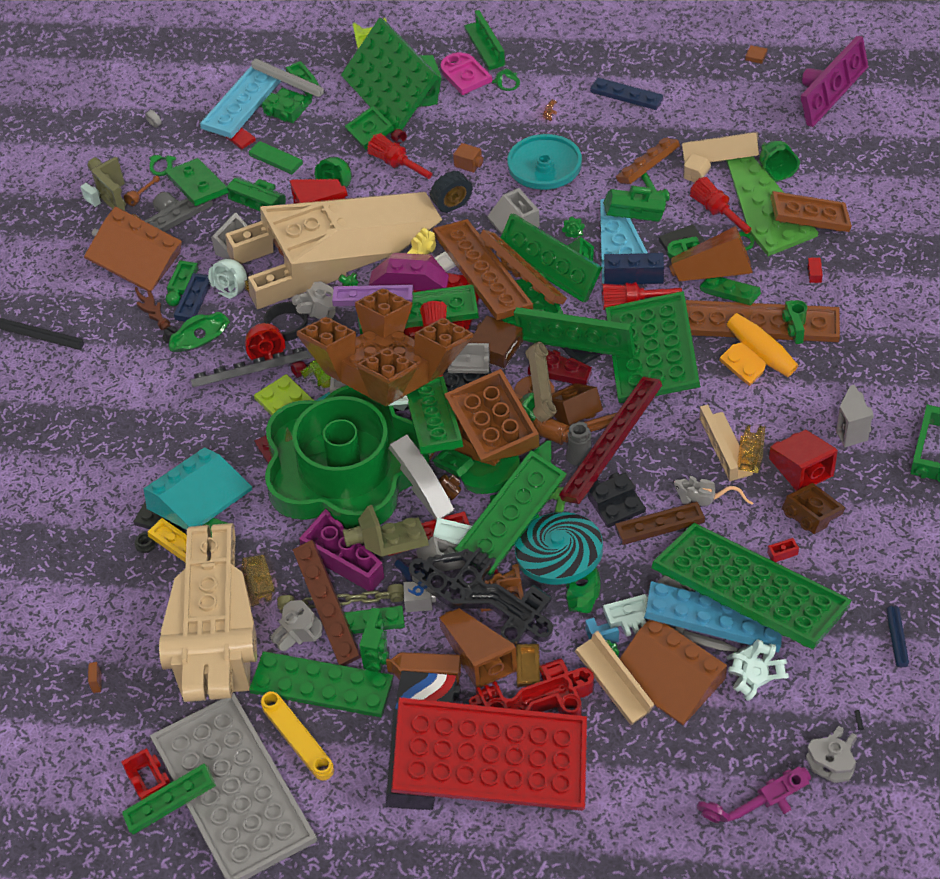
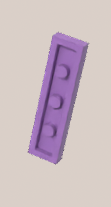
[332,285,413,306]

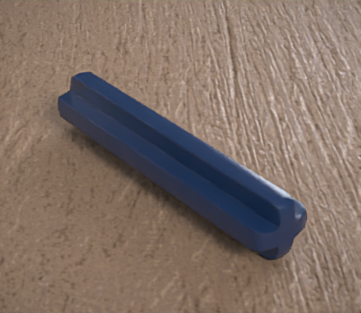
[886,606,909,667]

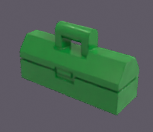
[227,177,286,211]
[603,186,666,221]

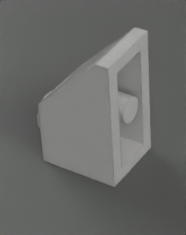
[416,536,466,572]

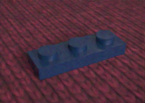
[174,273,211,322]

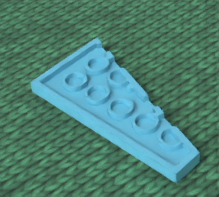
[600,199,648,285]

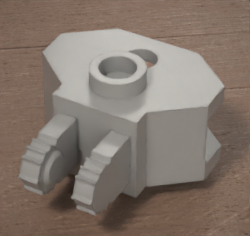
[291,281,337,320]
[271,600,323,652]
[806,726,857,783]

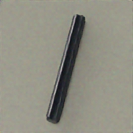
[0,317,84,350]

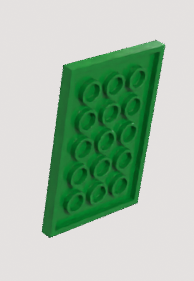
[341,17,439,131]
[606,291,701,404]

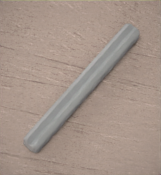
[251,59,324,97]

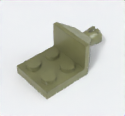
[87,156,126,211]
[342,505,429,557]

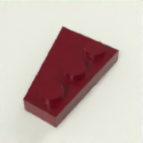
[528,349,592,385]

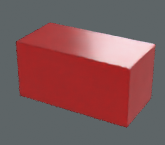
[807,258,823,283]
[767,538,799,562]

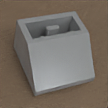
[488,188,540,235]
[836,384,874,447]

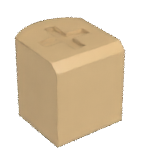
[684,153,711,183]

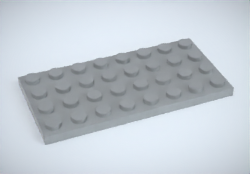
[150,693,317,879]

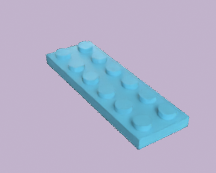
[200,66,285,138]

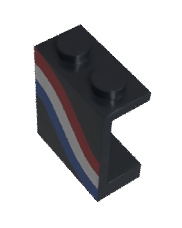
[395,671,461,709]

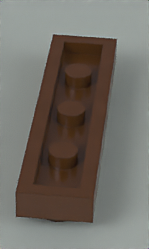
[615,502,705,545]

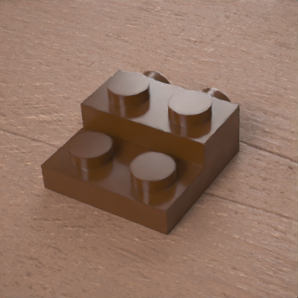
[781,483,846,534]

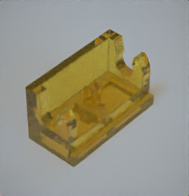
[737,425,765,473]
[241,555,275,607]

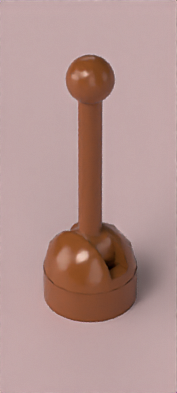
[124,176,160,207]

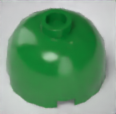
[314,157,352,188]

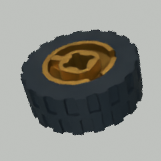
[430,171,473,213]

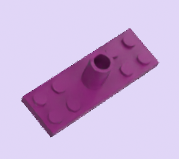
[801,36,868,127]

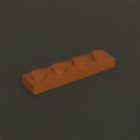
[616,138,680,184]

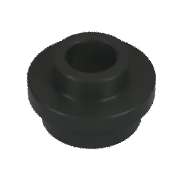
[134,532,156,553]

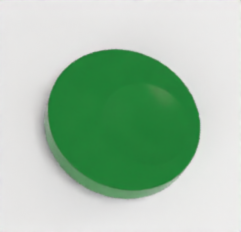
[461,455,521,494]

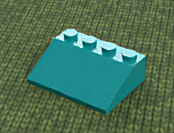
[143,447,252,530]

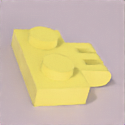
[408,228,436,254]

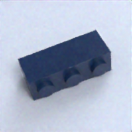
[604,253,664,285]

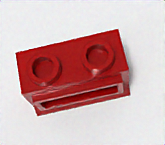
[121,748,171,800]

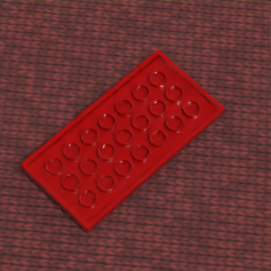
[391,697,587,811]

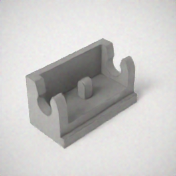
[448,343,490,374]

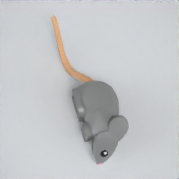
[674,476,753,506]

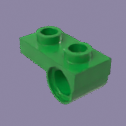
[782,300,807,345]

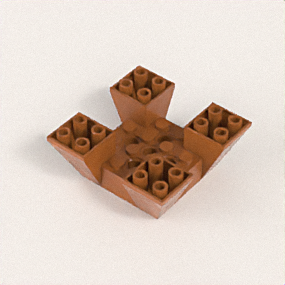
[297,288,473,406]

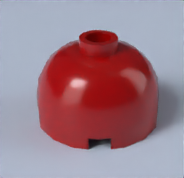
[245,323,286,360]

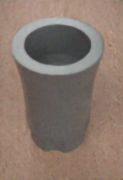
[565,422,592,466]

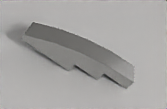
[389,435,455,520]

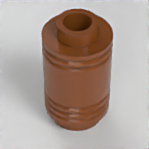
[533,418,570,445]

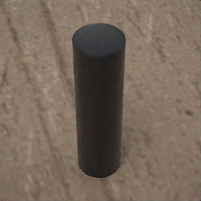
[854,710,864,730]

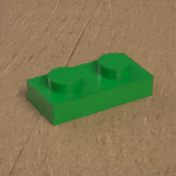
[432,450,475,477]

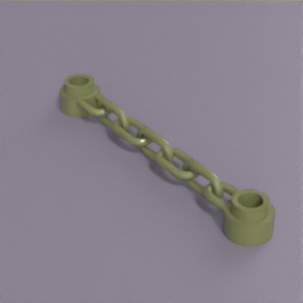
[277,584,404,613]

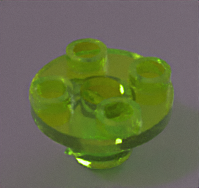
[300,360,331,389]

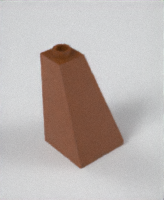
[669,226,753,281]
[439,608,517,688]

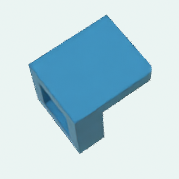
[585,618,619,643]

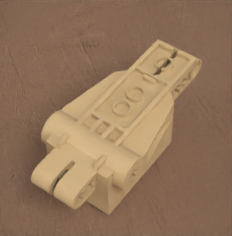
[159,523,257,702]

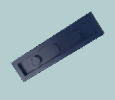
[590,77,663,110]

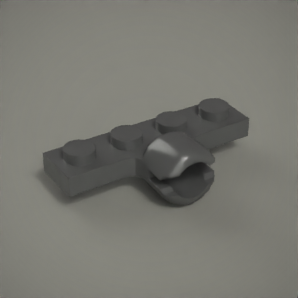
[145,192,213,232]

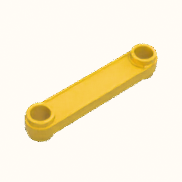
[261,692,334,781]

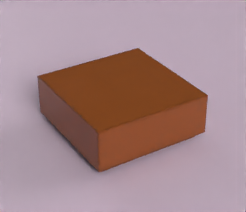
[745,45,767,64]
[88,662,101,693]

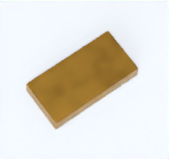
[516,644,540,687]

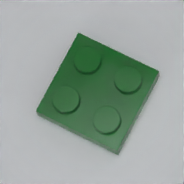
[345,106,394,150]

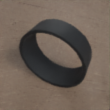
[264,302,307,341]

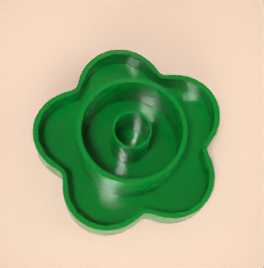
[265,386,430,529]

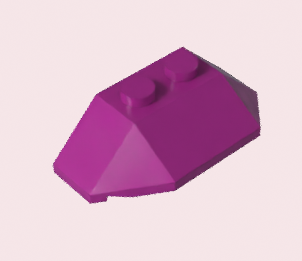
[369,253,449,291]

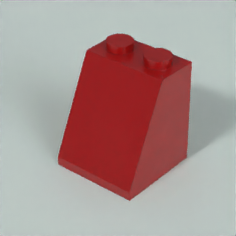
[289,179,348,203]
[769,429,838,491]

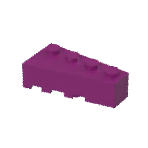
[299,509,385,591]

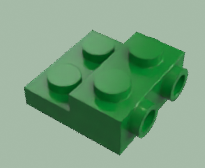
[262,88,312,123]
[359,608,390,672]

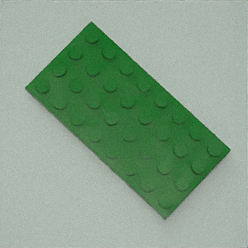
[651,523,852,650]

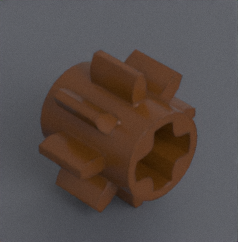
[438,474,461,500]

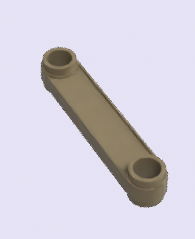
[525,342,557,422]

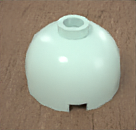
[208,259,247,299]

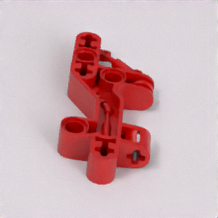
[469,658,594,716]

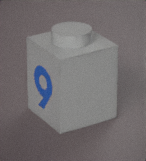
[403,582,436,612]

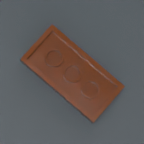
[770,191,852,232]

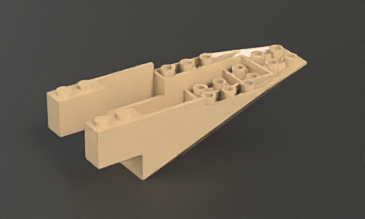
[225,192,442,310]

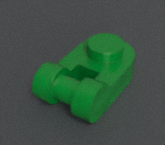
[667,237,700,259]

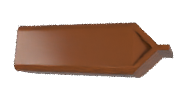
[386,652,461,684]

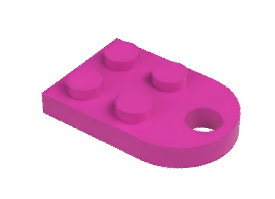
[441,53,492,95]

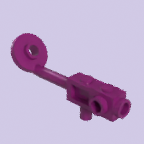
[696,766,811,823]

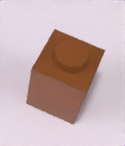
[453,143,483,173]

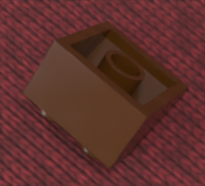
[551,383,603,426]

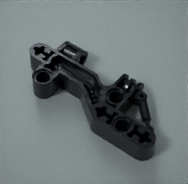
[409,547,553,646]

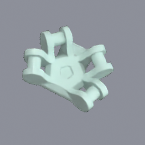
[726,639,789,701]

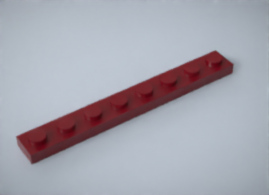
[559,377,662,504]

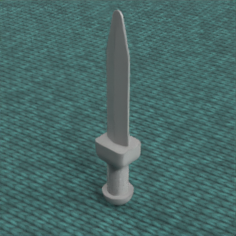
[672,626,738,652]

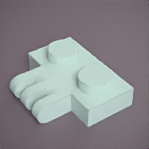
[603,594,647,637]

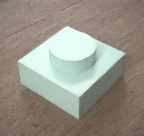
[80,183,101,207]

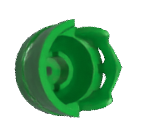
[759,141,800,181]

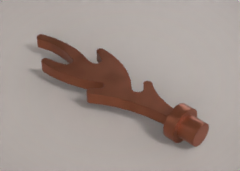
[135,287,171,330]

